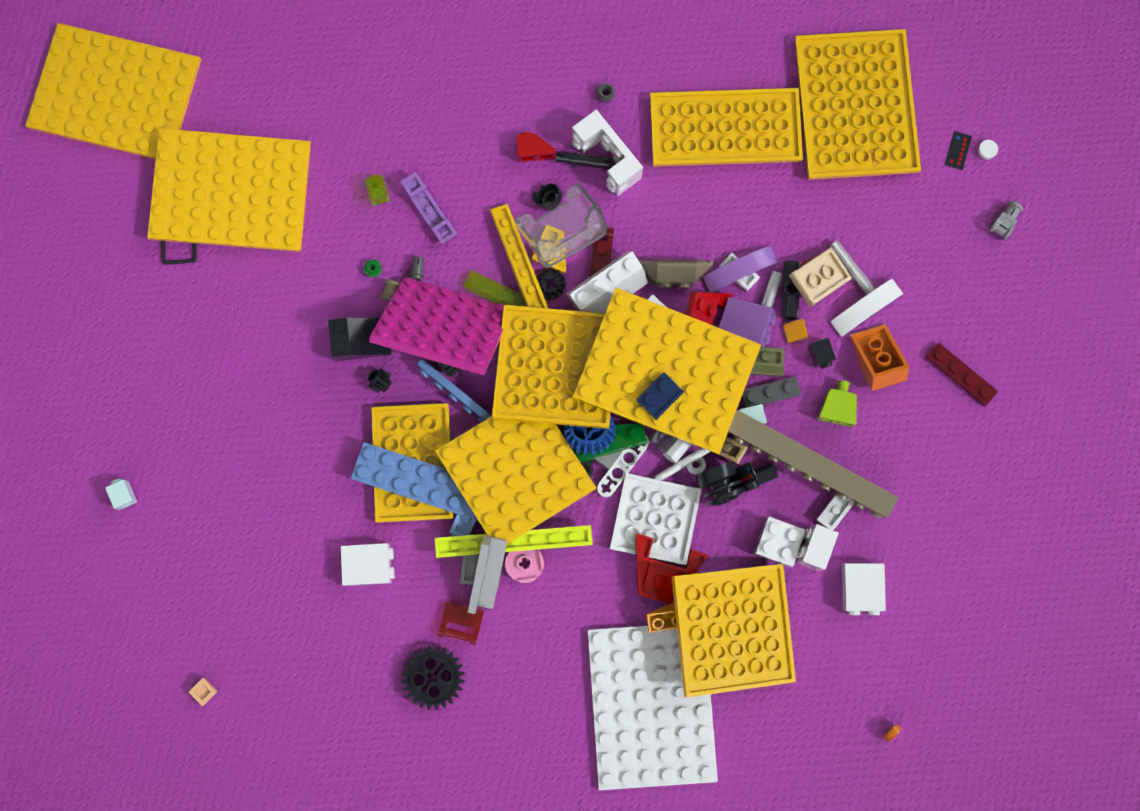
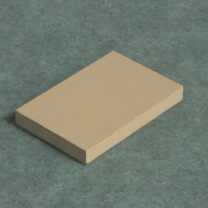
[789,247,852,307]

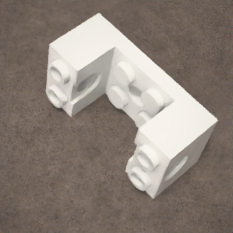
[572,110,643,196]

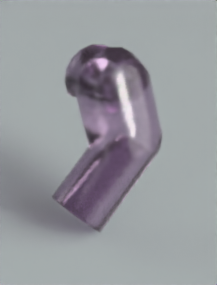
[654,434,675,453]

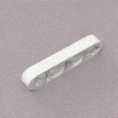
[597,436,649,498]

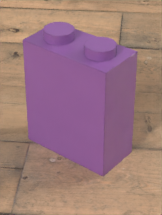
[719,297,776,349]

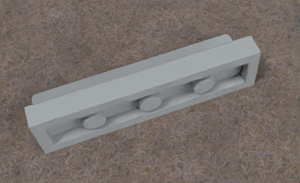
[468,535,507,614]

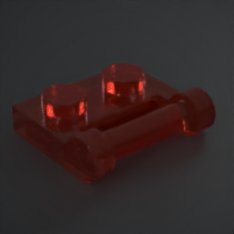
[438,602,484,645]

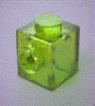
[364,174,391,206]

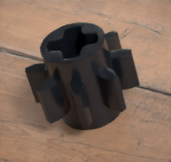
[368,368,391,393]

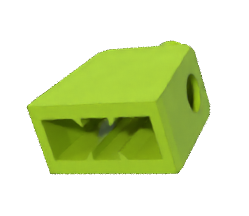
[817,380,857,427]

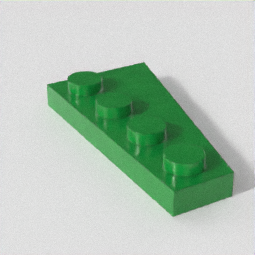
[563,423,648,463]

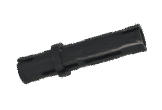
[556,151,613,169]

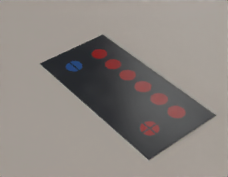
[945,131,972,170]
[731,462,757,490]

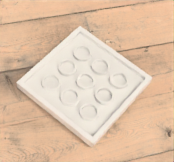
[610,473,702,566]

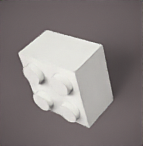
[753,517,806,568]
[796,524,839,571]

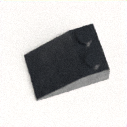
[328,318,392,361]

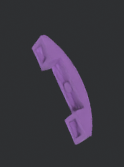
[400,172,458,245]
[702,246,779,293]

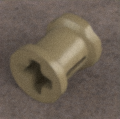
[379,279,400,302]

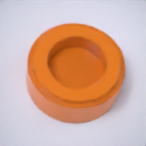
[883,724,902,742]

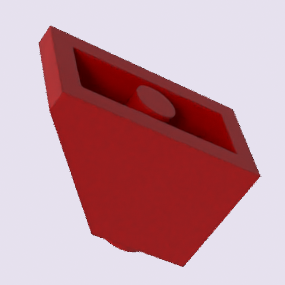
[516,132,556,162]

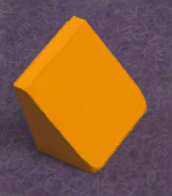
[783,319,808,343]

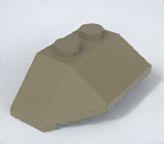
[638,260,713,289]

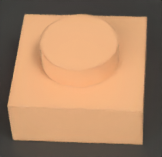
[189,678,218,706]

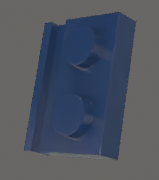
[636,372,684,420]

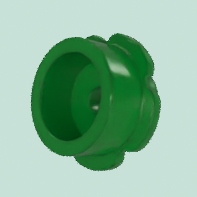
[363,259,382,278]

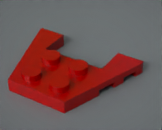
[685,292,733,325]
[635,533,708,604]

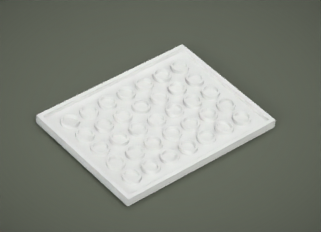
[588,626,718,790]

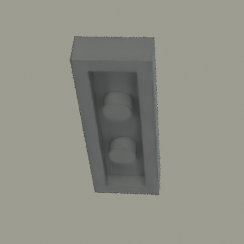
[742,377,801,408]

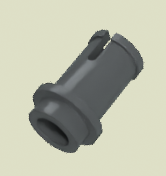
[409,256,424,281]

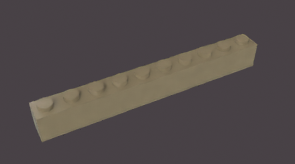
[728,410,899,519]

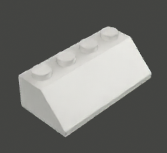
[566,251,649,314]

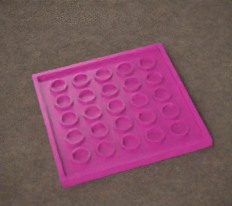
[369,277,504,375]

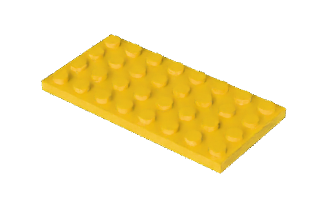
[650,88,803,167]

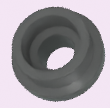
[597,83,615,102]

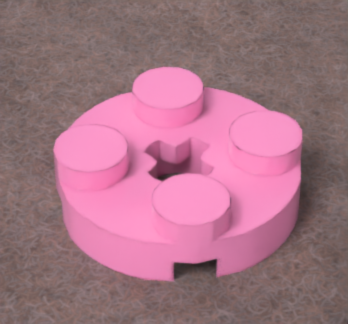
[505,550,544,583]

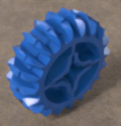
[564,417,616,456]

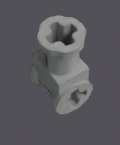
[989,201,1023,240]

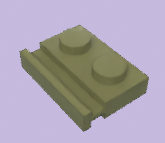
[750,347,785,377]

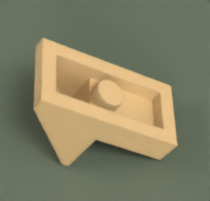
[713,437,748,464]

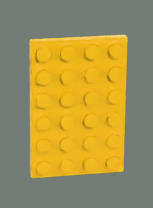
[372,403,454,523]

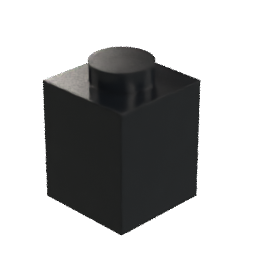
[808,338,836,369]

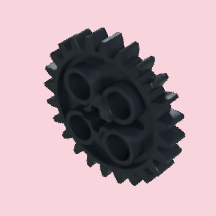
[401,645,465,710]

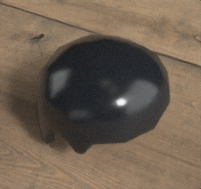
[532,183,562,211]

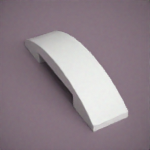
[830,279,903,337]

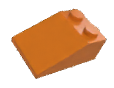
[850,324,909,391]

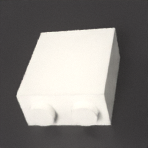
[341,543,395,586]
[842,564,886,615]

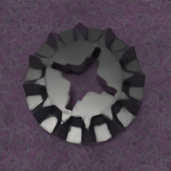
[537,269,566,299]

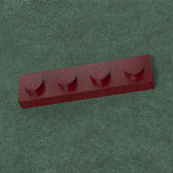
[926,343,998,407]

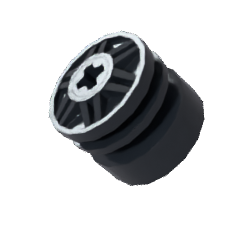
[695,461,746,507]

